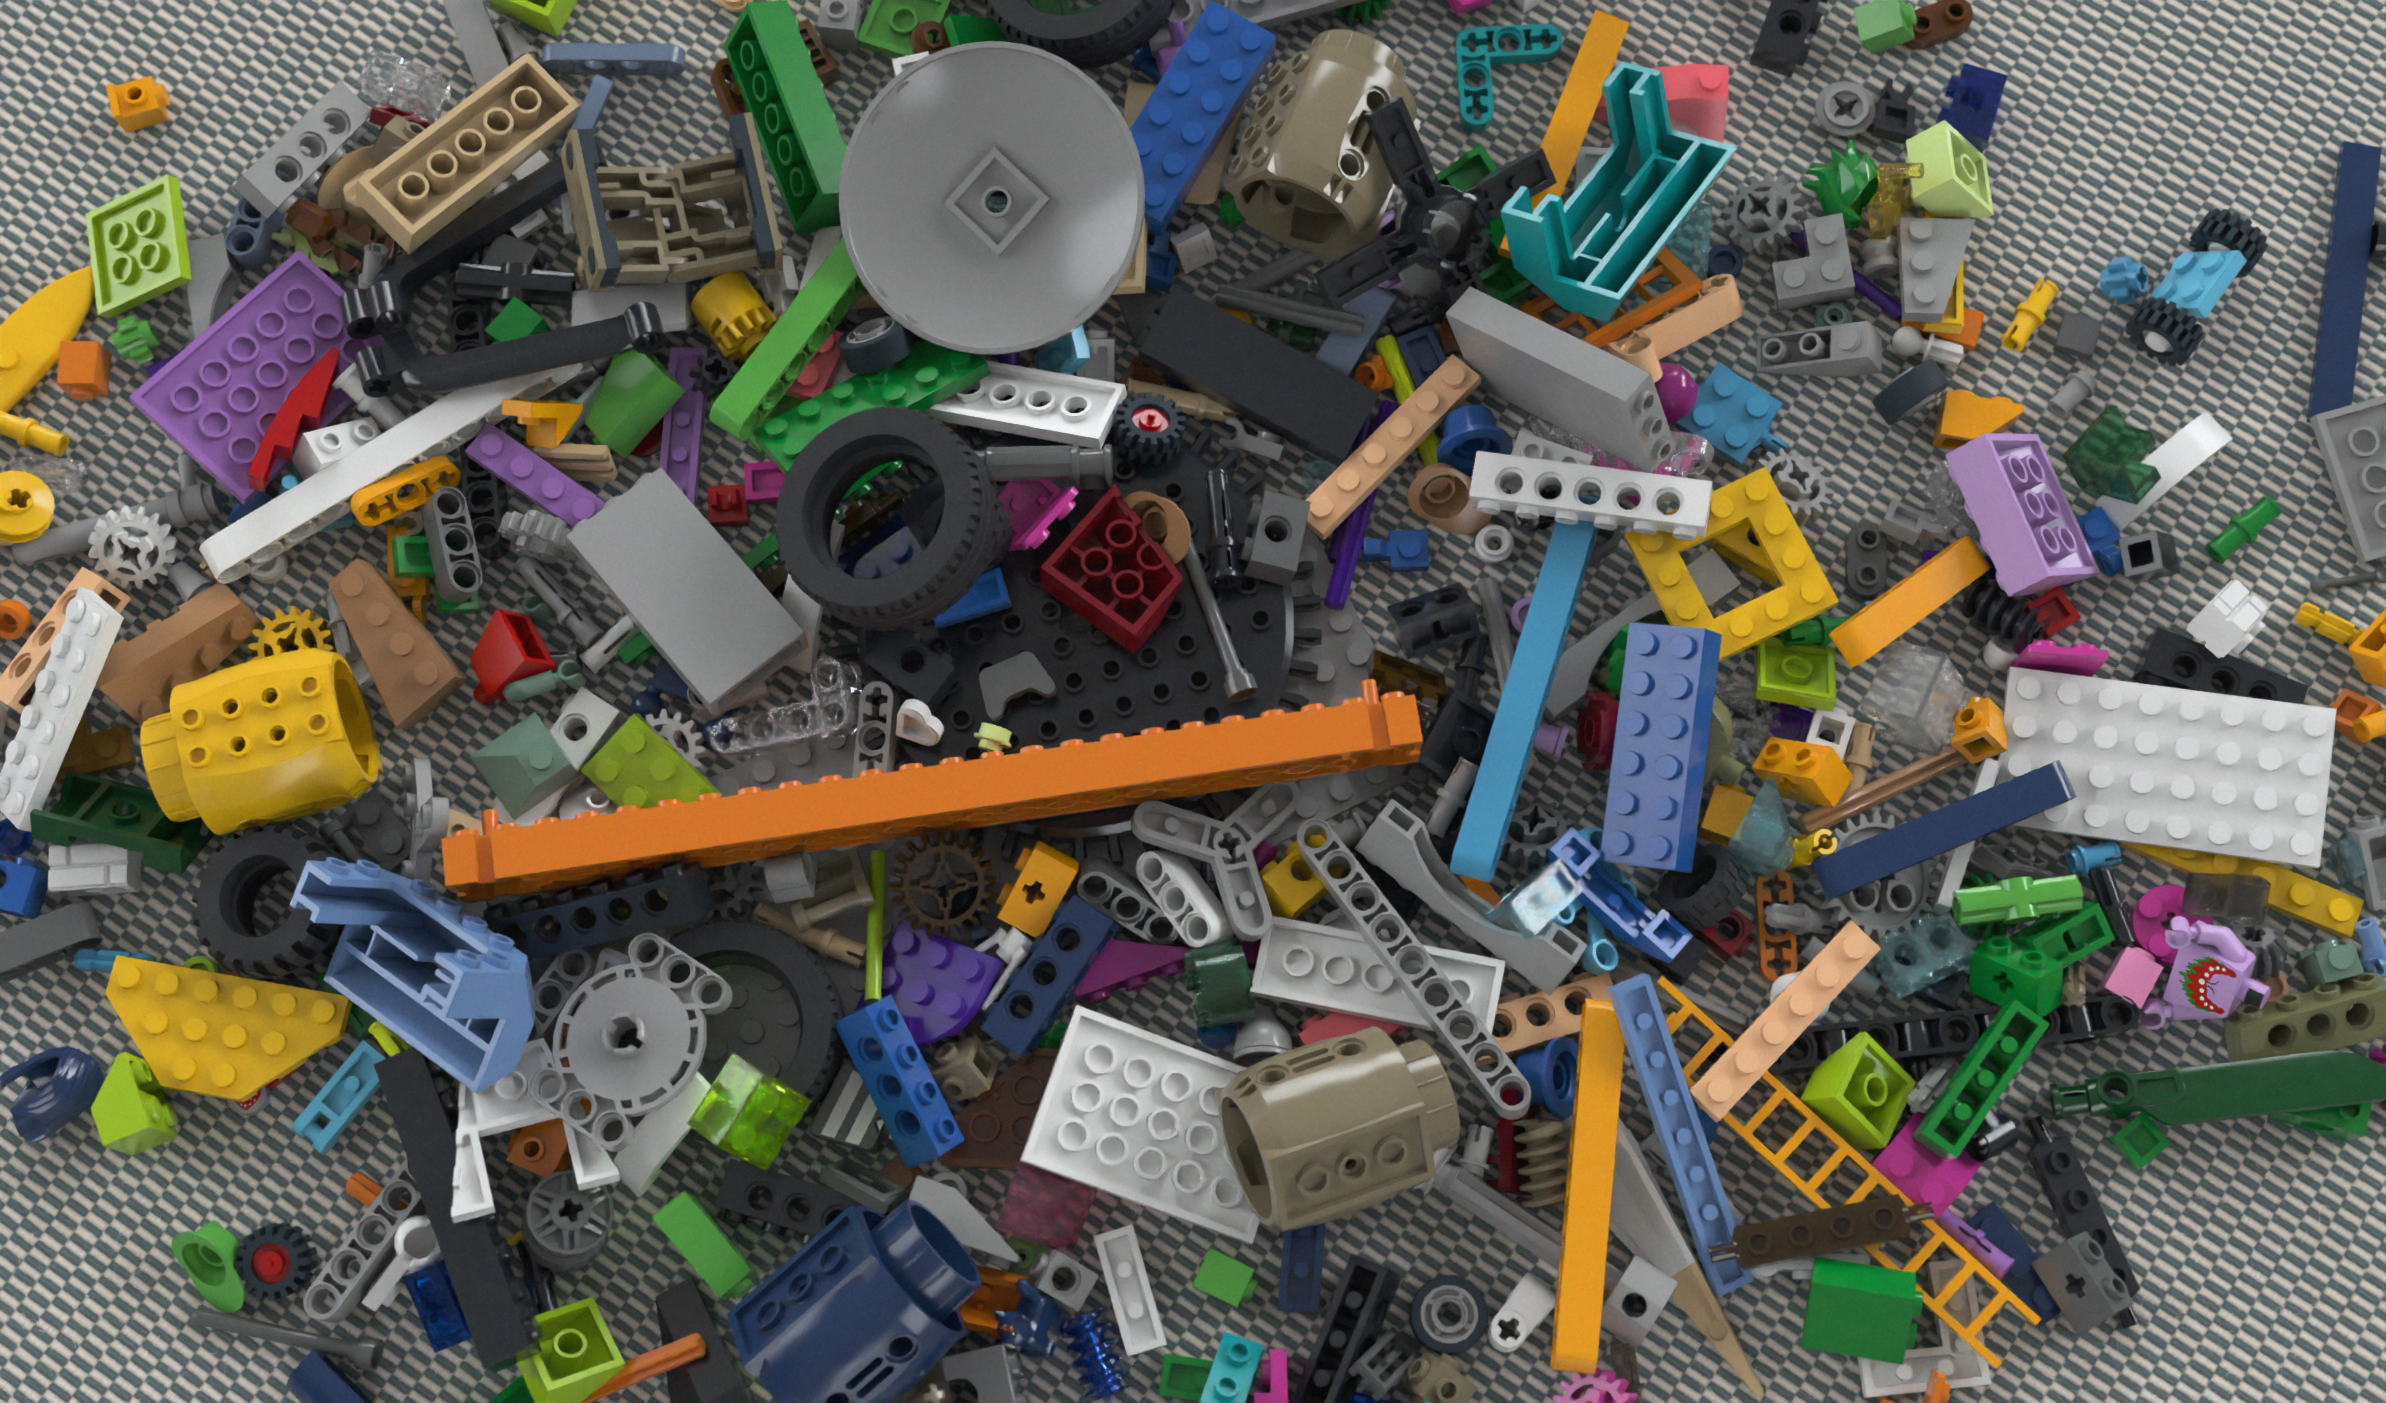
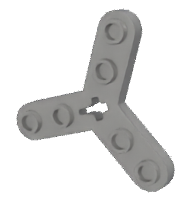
[401,757,449,882]
[1131,781,1301,941]

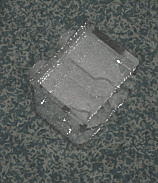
[1860,640,1970,756]

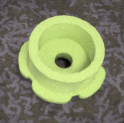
[974,722,1012,752]

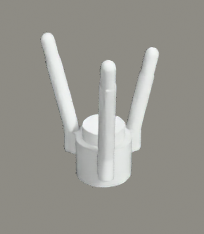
[974,926,1034,1011]

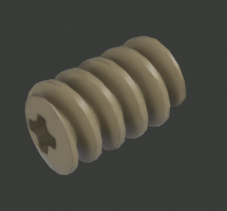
[1512,1118,1568,1207]

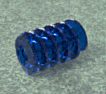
[1059,1307,1135,1401]

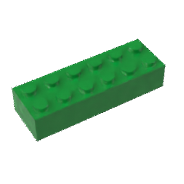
[723,0,847,234]

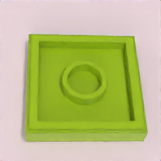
[1754,637,1836,712]

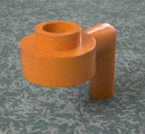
[0,599,32,640]

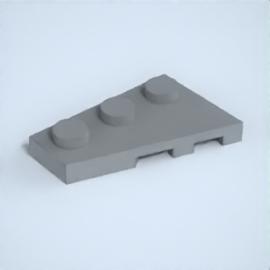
[1897,217,1976,322]

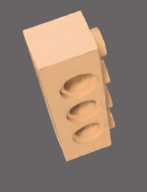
[0,567,131,714]
[1455,972,1613,1068]

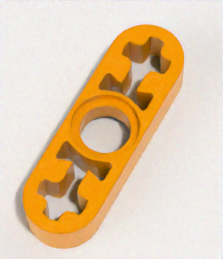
[350,455,461,527]

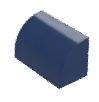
[286,1350,373,1403]

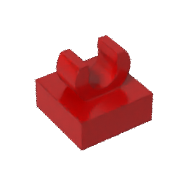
[708,484,749,527]

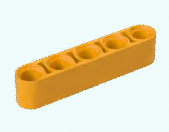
[1829,534,1991,668]

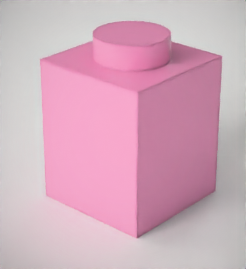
[2094,946,2164,1009]

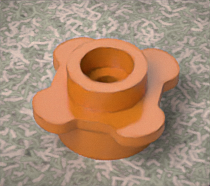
[1354,355,1393,393]

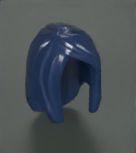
[0,1046,105,1142]

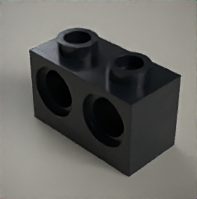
[1387,582,1481,659]

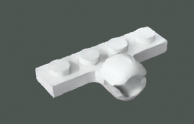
[361,1211,442,1312]

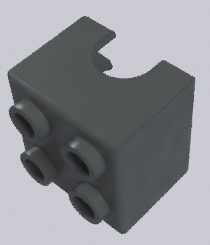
[940,1344,1030,1403]

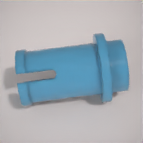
[2065,840,2121,877]

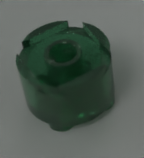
[1182,938,1256,1029]

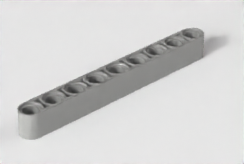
[1297,818,1531,1120]

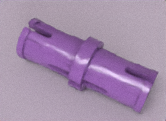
[1935,1208,2015,1281]

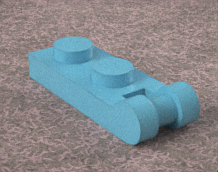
[292,1040,387,1155]

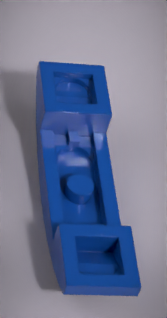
[1547,827,1694,963]

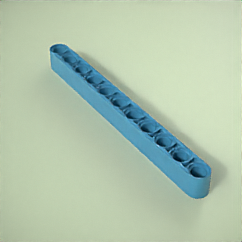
[1450,494,1600,883]

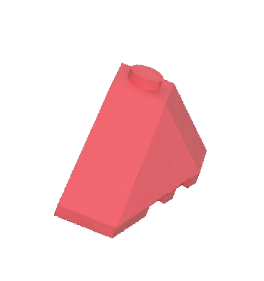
[1592,64,1729,143]

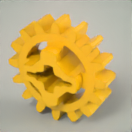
[248,606,337,661]

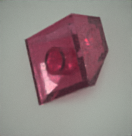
[994,1162,1098,1249]

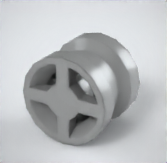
[1859,236,1899,279]

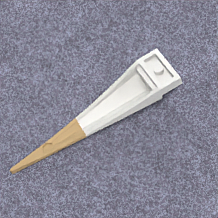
[1556,1115,1763,1397]

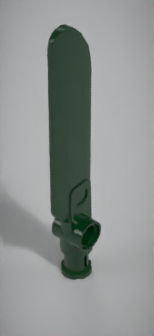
[2049,1051,2386,1126]

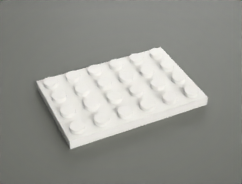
[1020,1005,1260,1245]

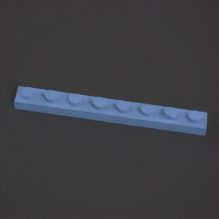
[1607,973,1754,1297]

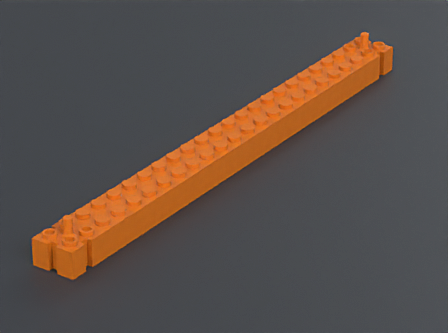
[441,679,1423,904]

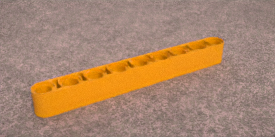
[1551,998,1625,1375]

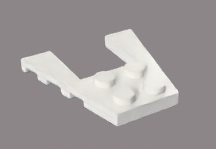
[451,1038,620,1223]

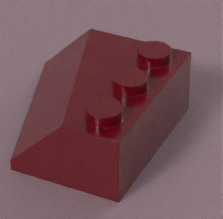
[1040,484,1184,654]

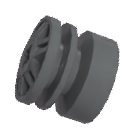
[521,1170,614,1272]

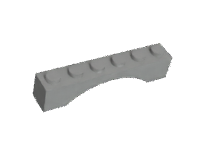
[182,233,241,342]
[1543,548,1741,725]
[1354,799,1587,995]

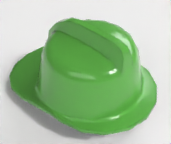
[171,1220,245,1313]

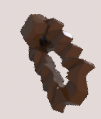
[286,198,425,294]

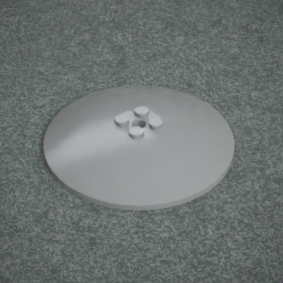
[839,41,1145,355]

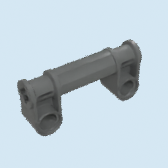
[974,444,1113,500]

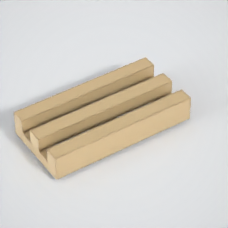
[532,443,618,482]

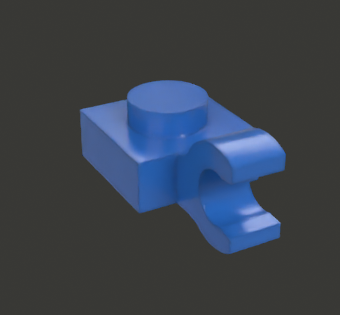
[1145,228,1177,293]
[2076,506,2123,578]
[1361,530,1429,572]

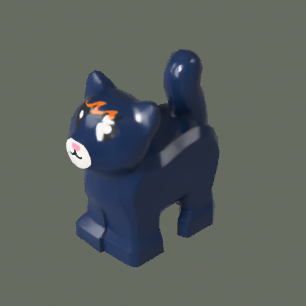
[993,1279,1067,1359]

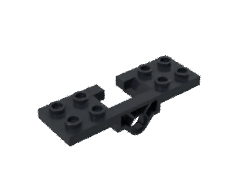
[1344,688,1496,927]

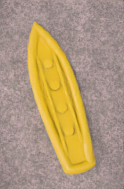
[0,265,95,413]

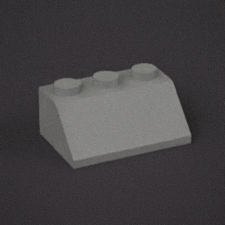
[571,279,697,332]

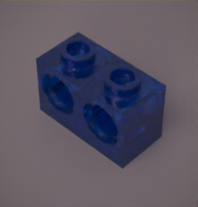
[403,1256,472,1353]

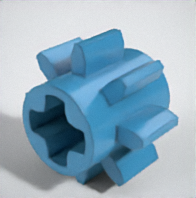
[2100,256,2148,305]

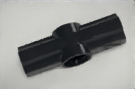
[456,262,576,307]

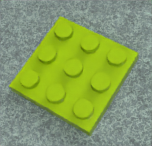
[85,174,192,319]

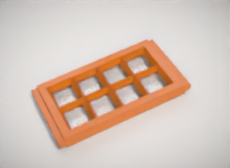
[1519,246,1704,349]

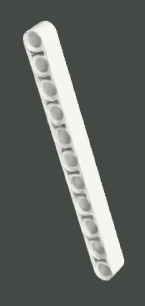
[199,363,583,584]

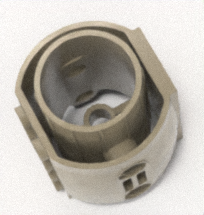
[1224,29,1421,263]
[1215,1026,1460,1232]

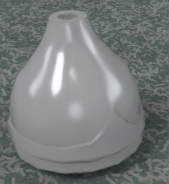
[1233,1006,1293,1068]

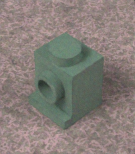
[2296,939,2364,991]

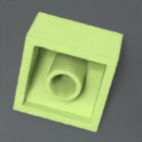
[1905,120,1994,218]

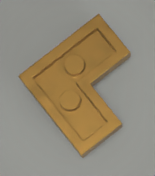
[55,706,137,784]

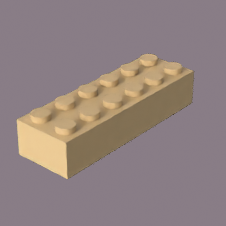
[356,52,580,254]

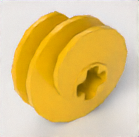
[0,470,55,544]

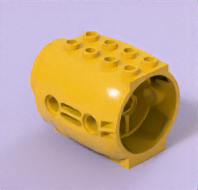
[140,648,384,836]

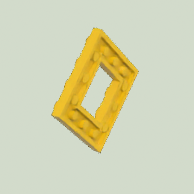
[1624,466,1839,663]

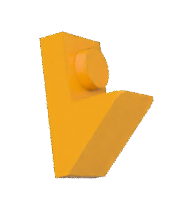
[501,399,583,449]

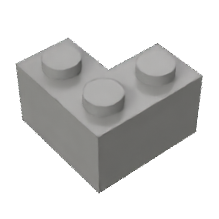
[1771,213,1855,312]

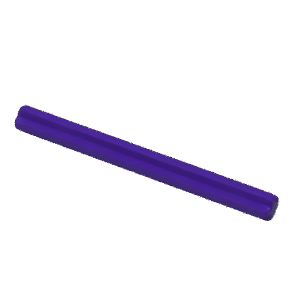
[1324,400,1400,611]

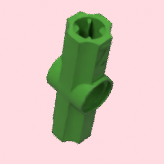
[1952,875,2083,926]

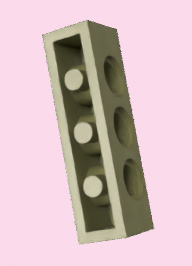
[2223,973,2386,1062]

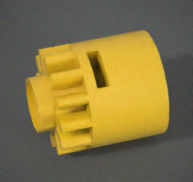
[690,271,777,363]

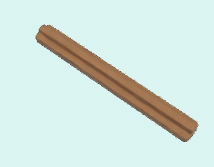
[1797,745,1968,835]

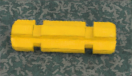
[2294,602,2365,648]

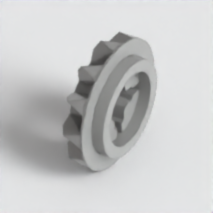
[1814,81,1875,139]

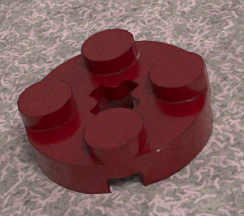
[1576,692,1619,771]

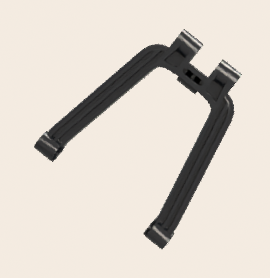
[339,136,667,397]

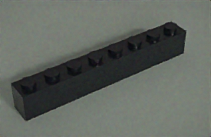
[374,1047,543,1373]

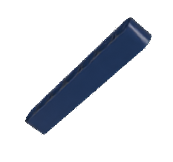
[1811,760,2077,901]

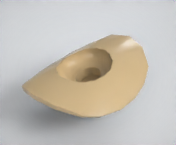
[316,145,387,247]

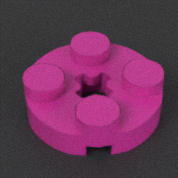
[2129,884,2214,966]

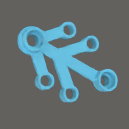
[1545,827,1637,975]

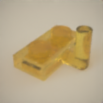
[1867,163,1924,240]

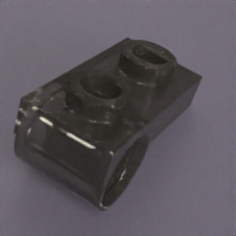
[2181,873,2271,925]

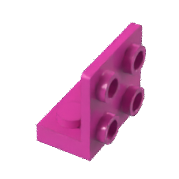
[2010,640,2108,677]

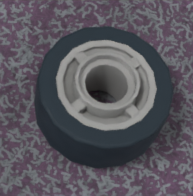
[838,313,915,374]
[1872,359,1950,426]
[1409,1275,1488,1355]

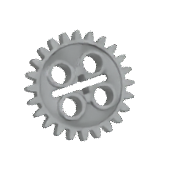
[1811,812,1939,943]

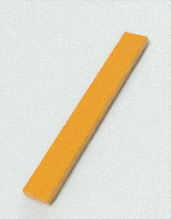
[1497,9,1630,260]

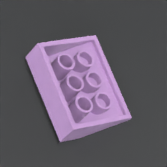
[1946,433,2100,597]

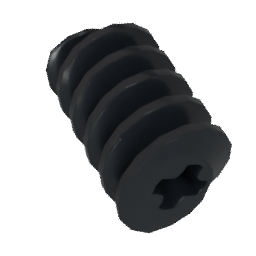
[1961,571,2051,654]

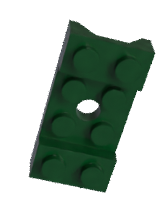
[30,770,215,875]

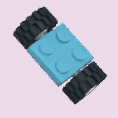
[2125,209,2268,366]

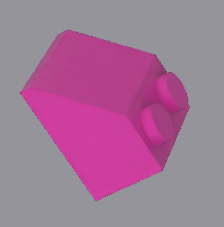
[1869,1112,1982,1222]

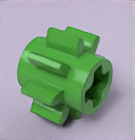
[112,315,161,365]

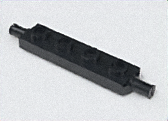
[2025,1115,2141,1329]

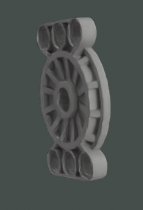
[529,932,733,1152]

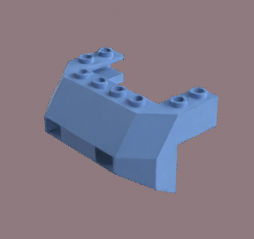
[290,857,536,1093]

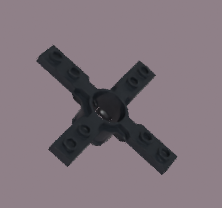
[1314,96,1557,309]

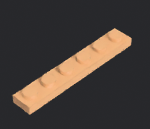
[1305,354,1481,540]
[1689,920,1881,1123]

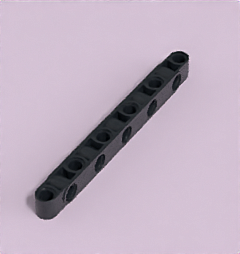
[1693,995,2139,1077]

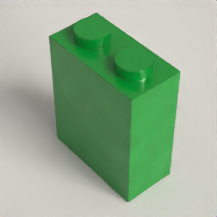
[1802,1256,1923,1365]

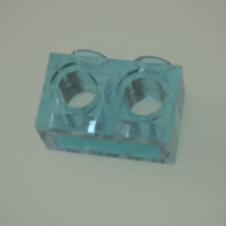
[1871,912,1974,1000]

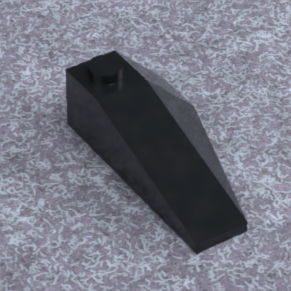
[655,1277,757,1403]

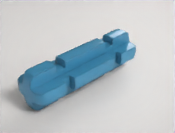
[75,948,156,973]

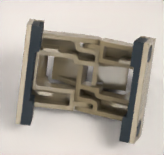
[561,112,783,293]

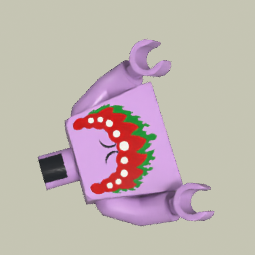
[2140,916,2271,1030]

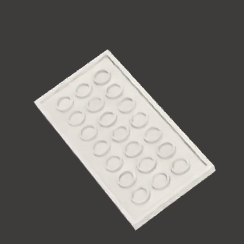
[1994,667,2337,868]

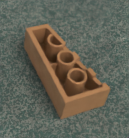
[327,558,469,730]
[96,583,263,726]

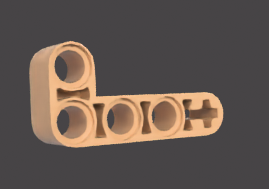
[1604,274,1744,383]

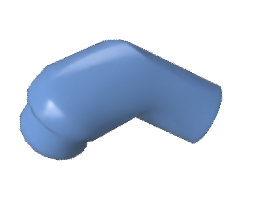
[2355,918,2386,978]

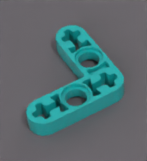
[1455,24,1563,133]

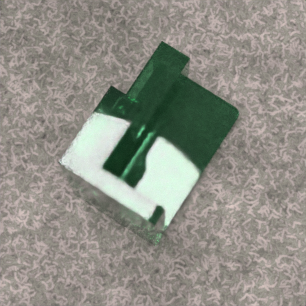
[2062,404,2161,505]

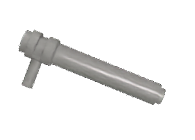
[12,454,223,567]

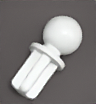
[1892,326,1964,367]

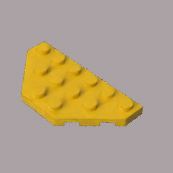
[105,955,352,1102]

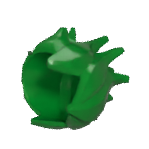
[1802,140,1886,228]

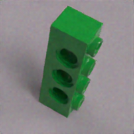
[1912,999,2050,1161]

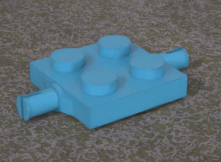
[1675,363,1788,468]

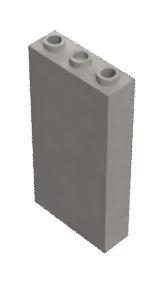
[1445,287,1675,473]
[566,467,809,718]

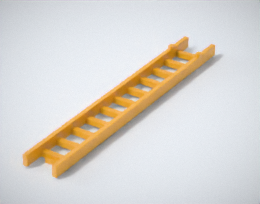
[1656,976,2041,1369]

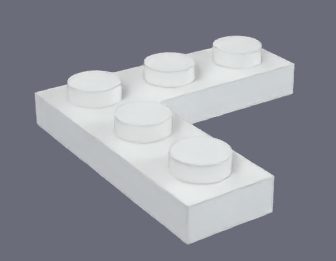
[1857,1259,1991,1398]

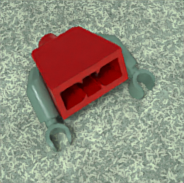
[471,594,587,706]

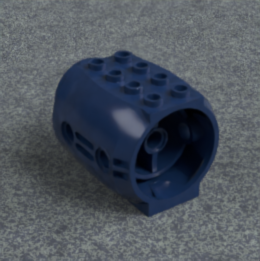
[727,1199,982,1403]

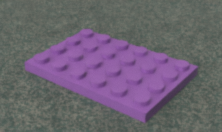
[129,250,386,505]

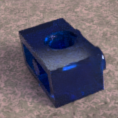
[1935,63,2008,153]

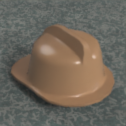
[1407,462,1493,534]
[1123,491,1191,564]

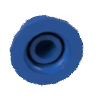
[1437,405,1512,477]
[1516,1036,1578,1119]

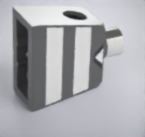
[808,1062,896,1155]

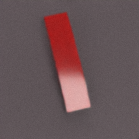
[248,348,340,492]

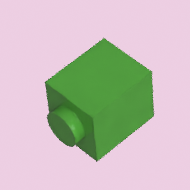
[1854,0,1917,54]
[1192,1248,1259,1310]

